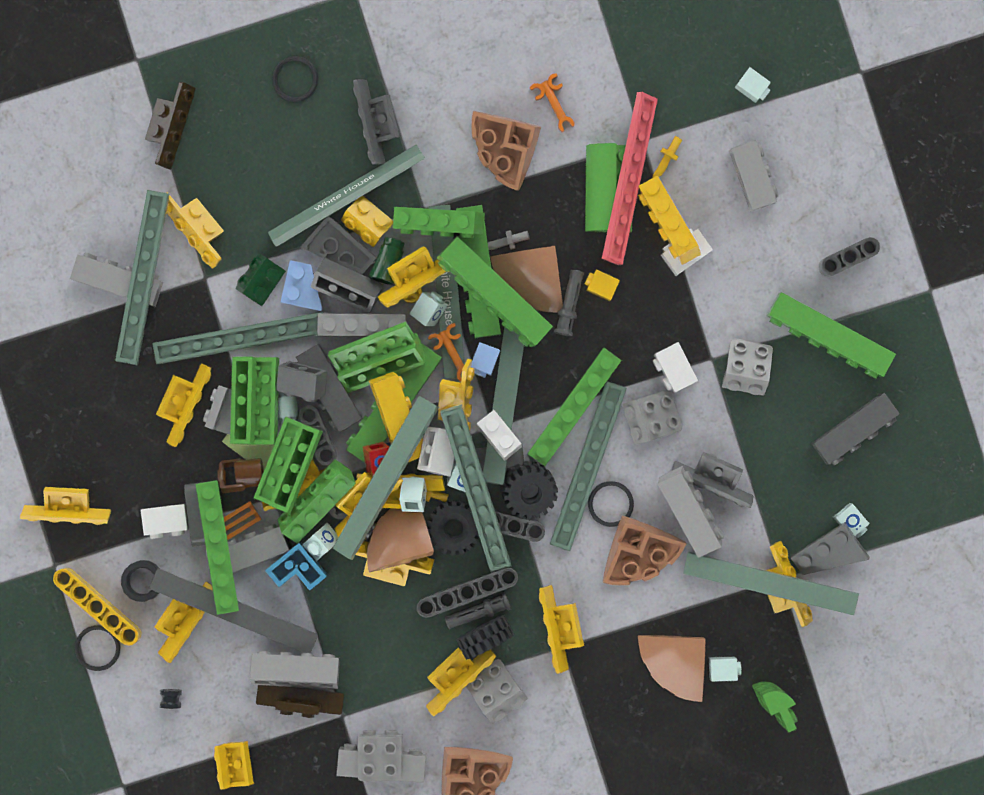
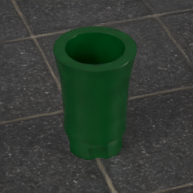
[368,237,405,286]

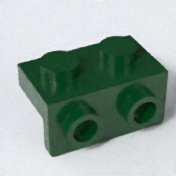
[235,253,286,306]

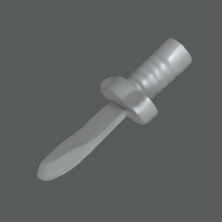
[488,230,530,250]

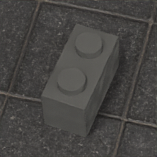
[276,361,327,402]

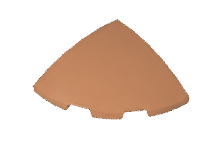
[471,111,541,191]
[490,246,563,313]
[367,508,434,573]
[603,515,687,585]
[638,635,705,702]
[442,747,513,795]

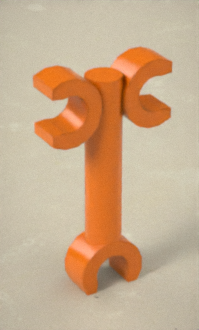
[530,73,574,132]
[428,323,464,382]

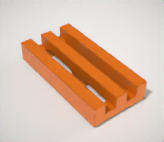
[224,501,262,541]

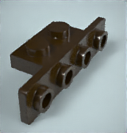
[145,82,196,170]
[256,685,344,718]

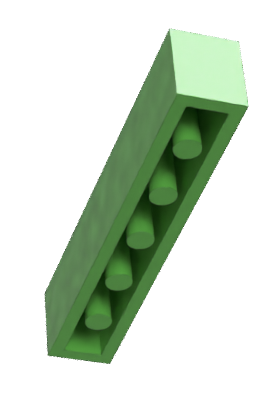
[456,205,501,339]
[436,237,553,347]
[766,292,896,379]
[346,344,442,463]
[527,348,622,466]
[196,480,239,615]

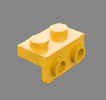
[341,196,393,247]
[214,741,254,790]

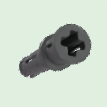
[554,270,584,337]
[445,592,511,630]

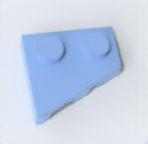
[281,260,323,312]

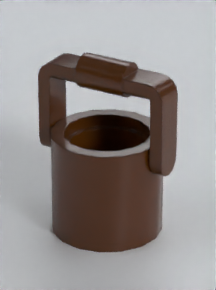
[217,458,264,493]

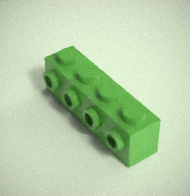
[393,207,485,238]
[277,459,356,544]

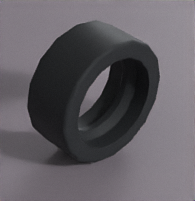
[121,560,159,602]

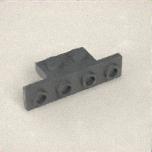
[353,79,399,165]
[672,452,754,508]

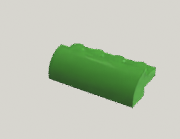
[585,143,632,232]
[328,322,425,393]
[230,357,279,445]
[254,417,323,514]
[752,682,798,732]

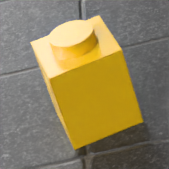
[585,269,620,301]

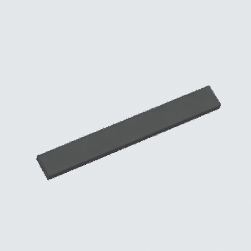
[149,568,318,653]

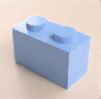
[472,342,500,378]

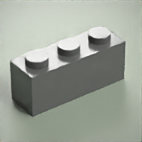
[311,258,384,314]

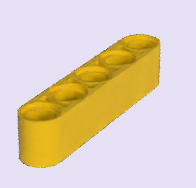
[53,568,142,646]

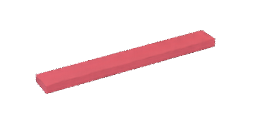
[602,92,658,265]

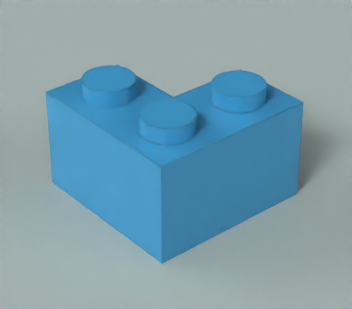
[265,542,328,590]

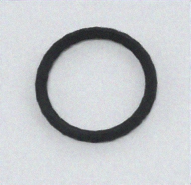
[272,56,318,102]
[588,481,634,527]
[75,625,120,671]

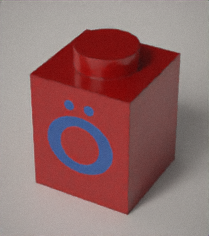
[363,442,390,476]

